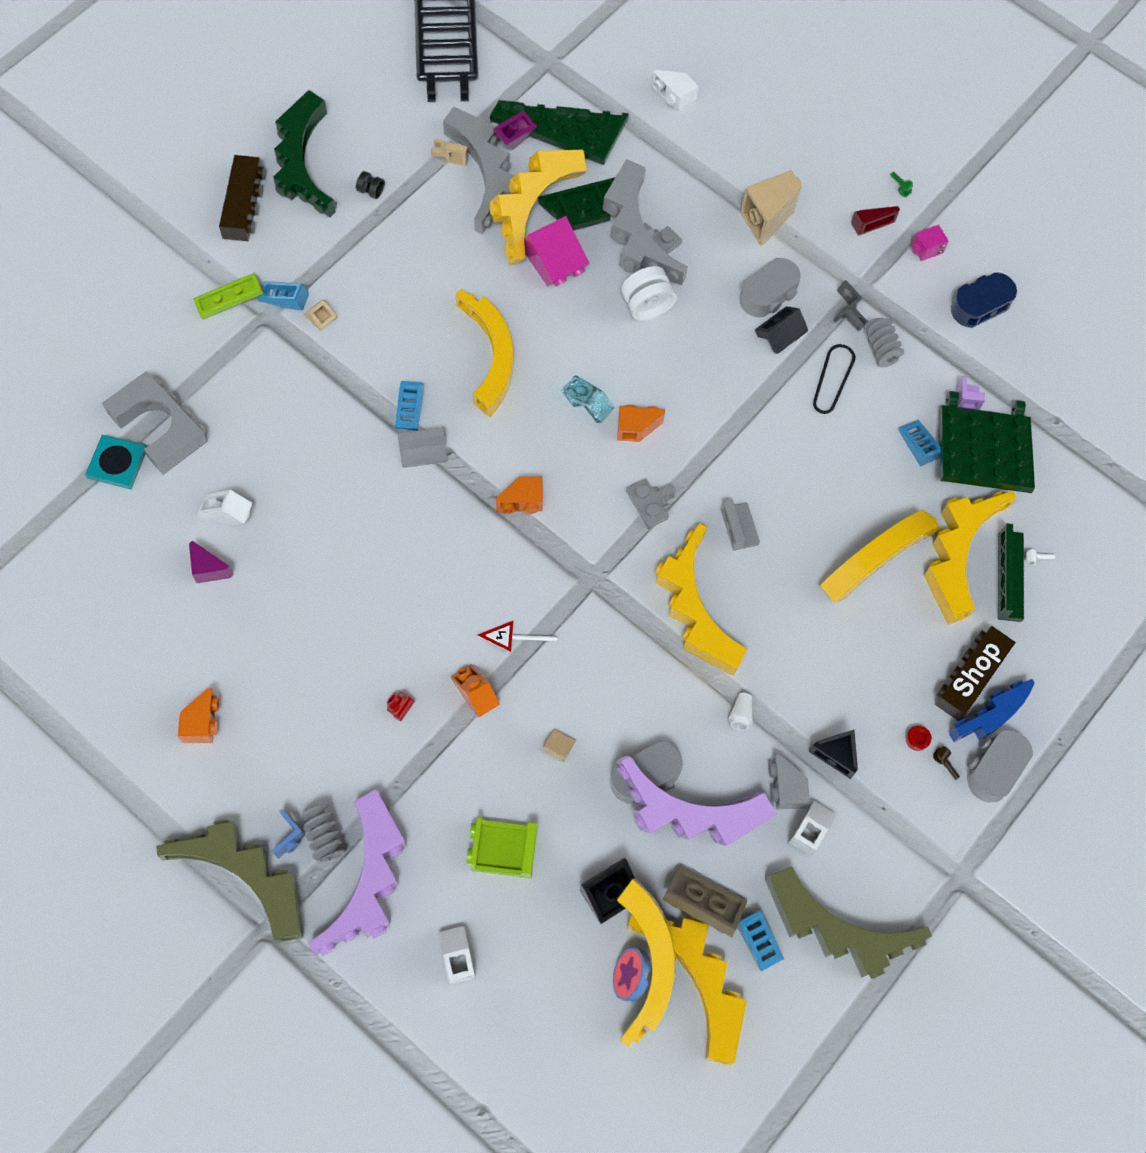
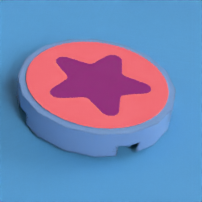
[613,947,651,1002]

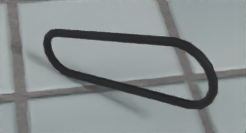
[813,344,856,414]

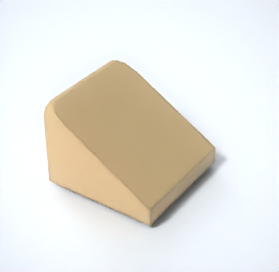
[304,299,337,331]
[543,729,576,762]

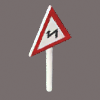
[477,620,558,653]

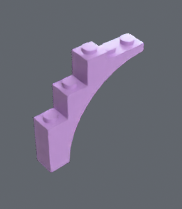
[616,756,777,846]
[308,789,407,956]

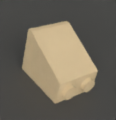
[740,170,802,246]

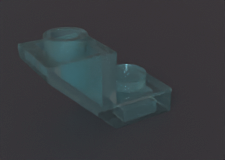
[561,375,615,423]

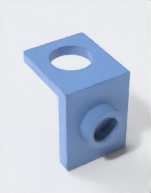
[272,809,305,859]

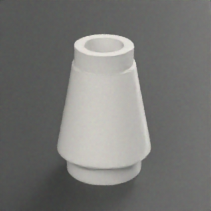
[729,693,753,731]

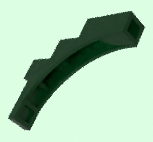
[273,90,336,218]

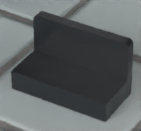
[755,306,808,354]

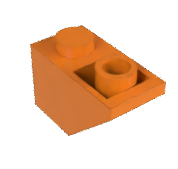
[617,405,665,442]
[496,476,543,514]
[451,665,500,717]
[178,688,220,743]

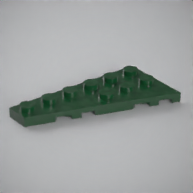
[490,100,629,165]

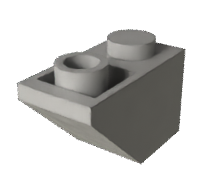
[769,755,810,809]

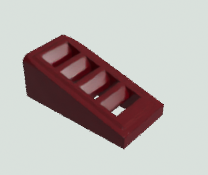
[851,206,900,236]

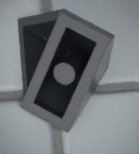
[809,729,858,779]

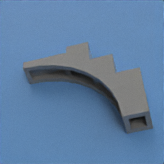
[443,106,515,234]
[603,159,688,285]

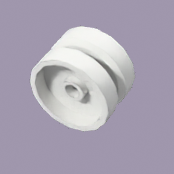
[621,266,677,321]

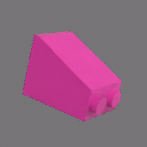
[524,216,590,287]

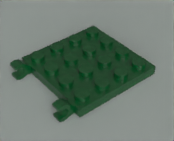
[939,391,1035,493]

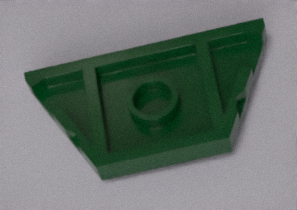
[538,177,616,230]

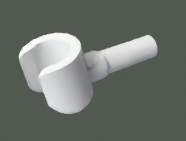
[1024,549,1055,566]

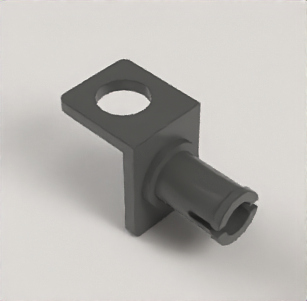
[833,280,869,332]

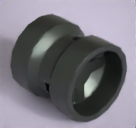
[356,171,385,199]

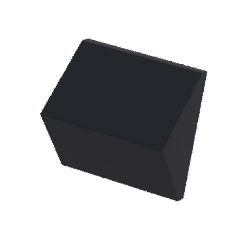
[580,857,635,924]

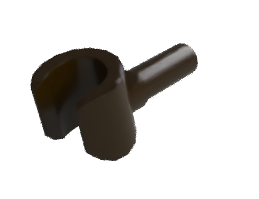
[933,746,960,780]

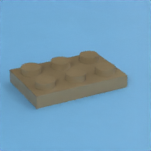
[662,865,748,937]

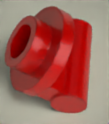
[387,692,415,721]

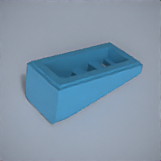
[257,281,309,310]
[395,381,424,431]
[898,420,941,467]
[737,911,784,971]

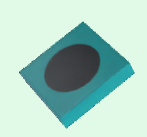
[85,435,147,490]

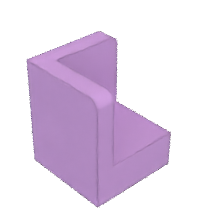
[956,376,985,410]

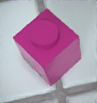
[911,225,949,261]

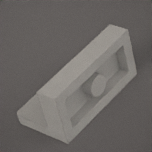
[397,428,448,468]
[720,498,760,551]

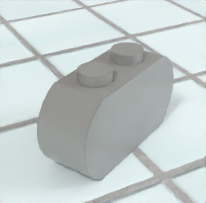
[740,258,801,317]
[967,730,1033,803]
[610,741,683,804]

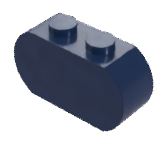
[951,272,1017,328]

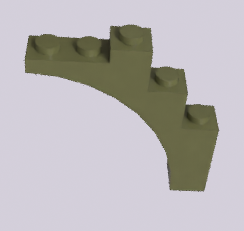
[156,819,303,943]
[765,867,932,979]

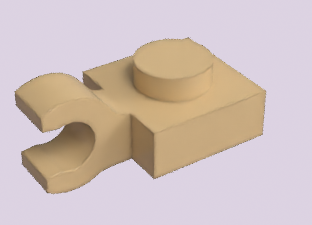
[431,139,468,166]

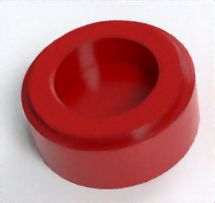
[905,725,932,751]

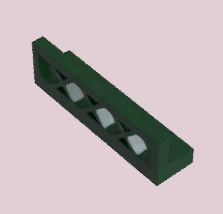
[998,523,1024,622]

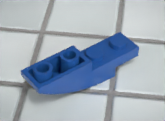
[949,679,1035,742]

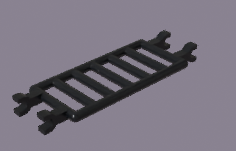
[414,0,478,102]

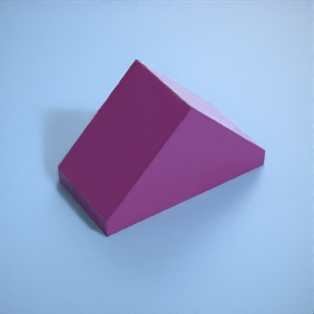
[493,111,537,149]
[189,541,233,583]

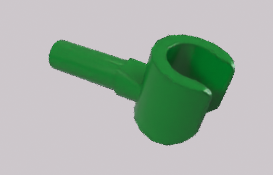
[891,171,913,197]

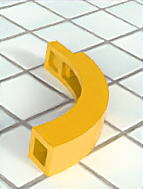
[455,289,513,417]
[820,510,941,603]
[617,878,676,1047]

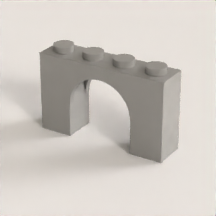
[102,371,207,475]

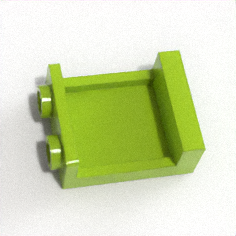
[466,817,538,879]

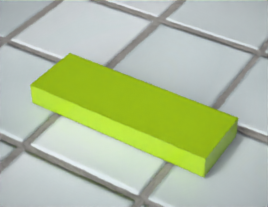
[193,273,264,320]

